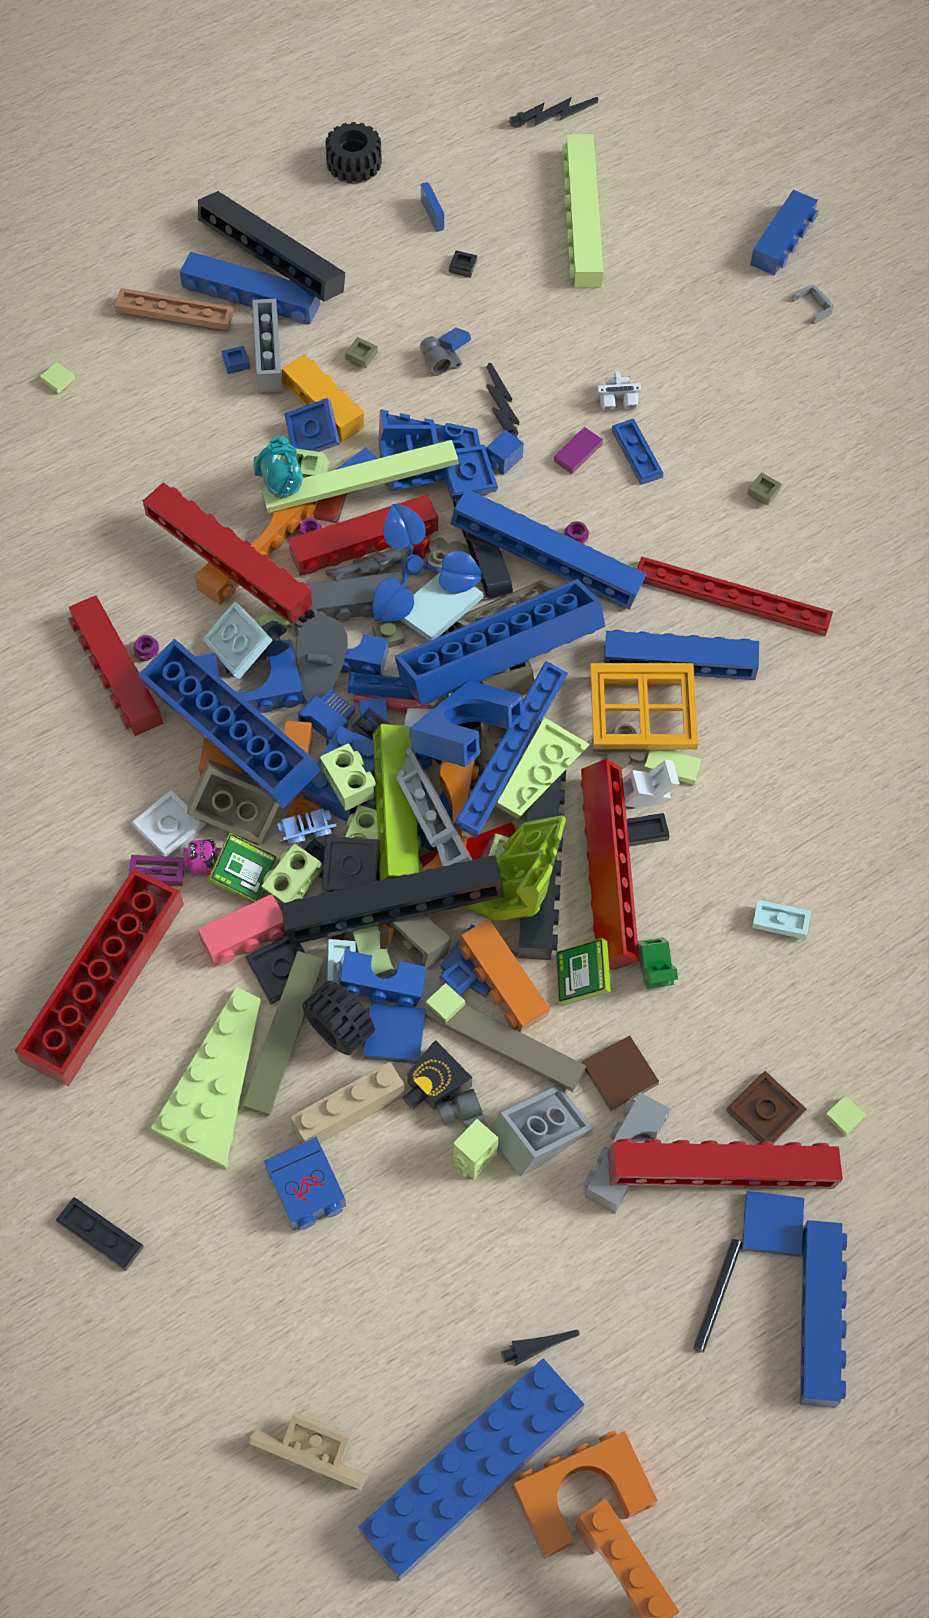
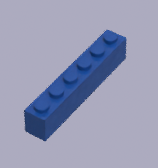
[180,252,321,324]
[604,630,759,680]
[800,1220,847,1408]

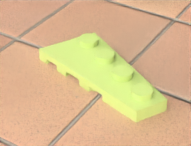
[495,718,590,819]

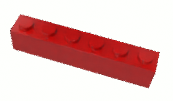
[288,494,438,576]
[68,595,163,736]

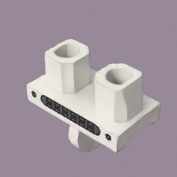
[596,371,641,411]

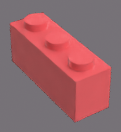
[198,894,285,966]

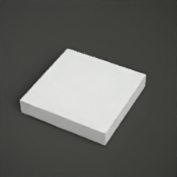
[131,790,207,857]

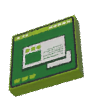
[207,833,278,903]
[556,938,611,1005]

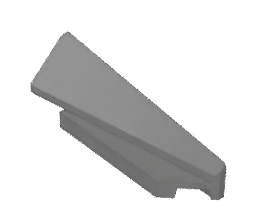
[396,748,472,867]

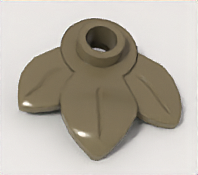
[426,537,468,573]
[593,723,646,769]

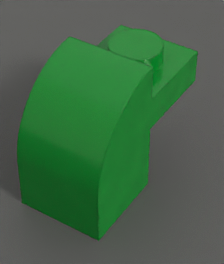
[638,937,678,989]

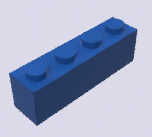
[750,189,818,276]

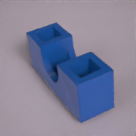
[341,634,389,675]
[337,950,426,1007]

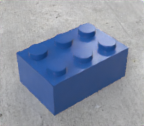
[302,726,375,822]

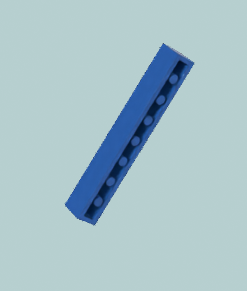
[450,489,647,610]

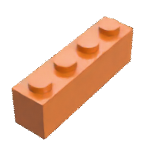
[458,918,550,1032]

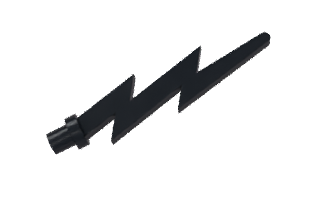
[509,97,599,126]
[486,362,520,438]

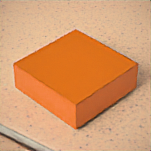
[285,796,321,829]

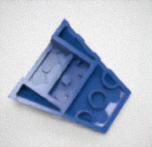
[379,409,480,491]

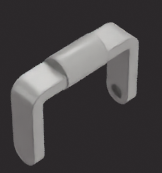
[792,285,834,323]

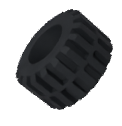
[325,122,382,183]
[302,980,375,1056]

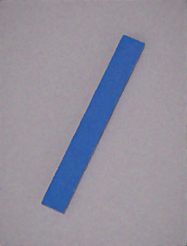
[453,661,568,838]

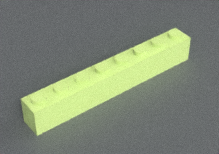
[562,134,603,288]

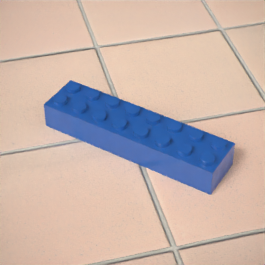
[394,579,605,705]
[138,638,321,808]
[358,1358,585,1581]

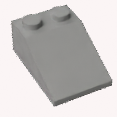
[489,1085,593,1176]

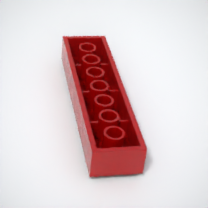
[15,868,184,1087]

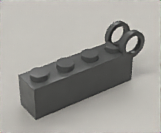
[294,572,403,636]

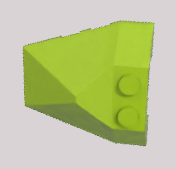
[464,815,566,921]

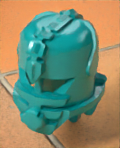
[253,436,303,499]

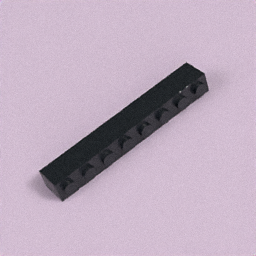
[197,191,345,302]
[518,770,566,960]
[282,855,505,945]

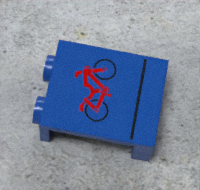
[264,1137,346,1230]

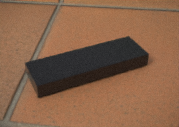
[56,1197,144,1271]

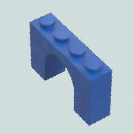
[196,639,304,713]
[409,680,524,767]

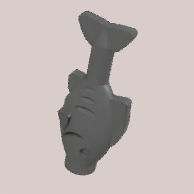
[325,549,402,581]

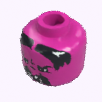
[183,839,221,875]

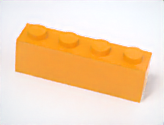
[282,354,365,442]

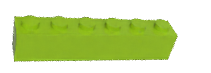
[373,724,422,881]

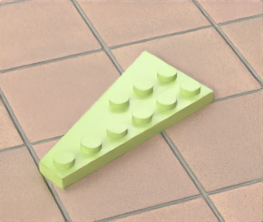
[151,987,261,1169]

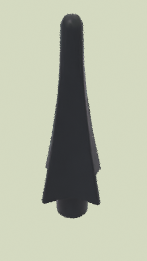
[501,1330,580,1366]

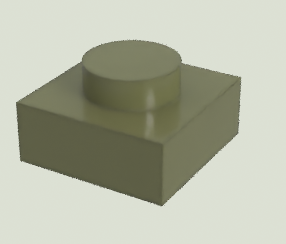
[345,337,378,368]
[747,472,782,506]
[372,620,405,648]

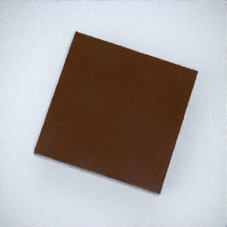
[582,1035,659,1111]
[726,1071,807,1143]

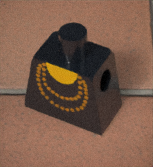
[402,1040,472,1110]

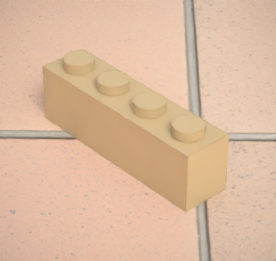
[291,1062,405,1143]

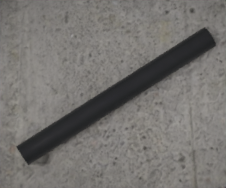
[693,1239,743,1353]

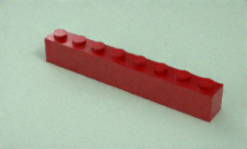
[142,482,312,624]
[581,758,640,970]
[608,1139,843,1189]

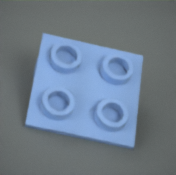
[277,808,336,845]

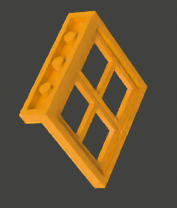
[589,663,698,749]

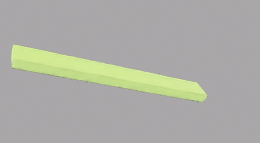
[261,440,459,513]

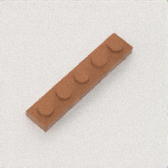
[114,288,234,331]

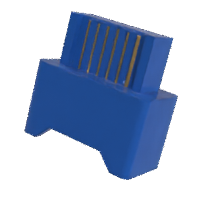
[298,689,356,746]

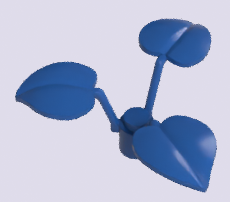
[372,504,482,622]

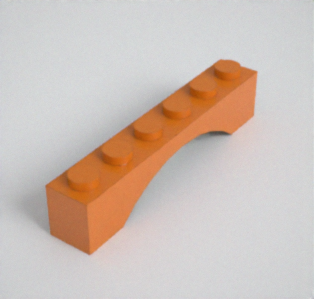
[195,501,316,605]
[422,759,480,871]

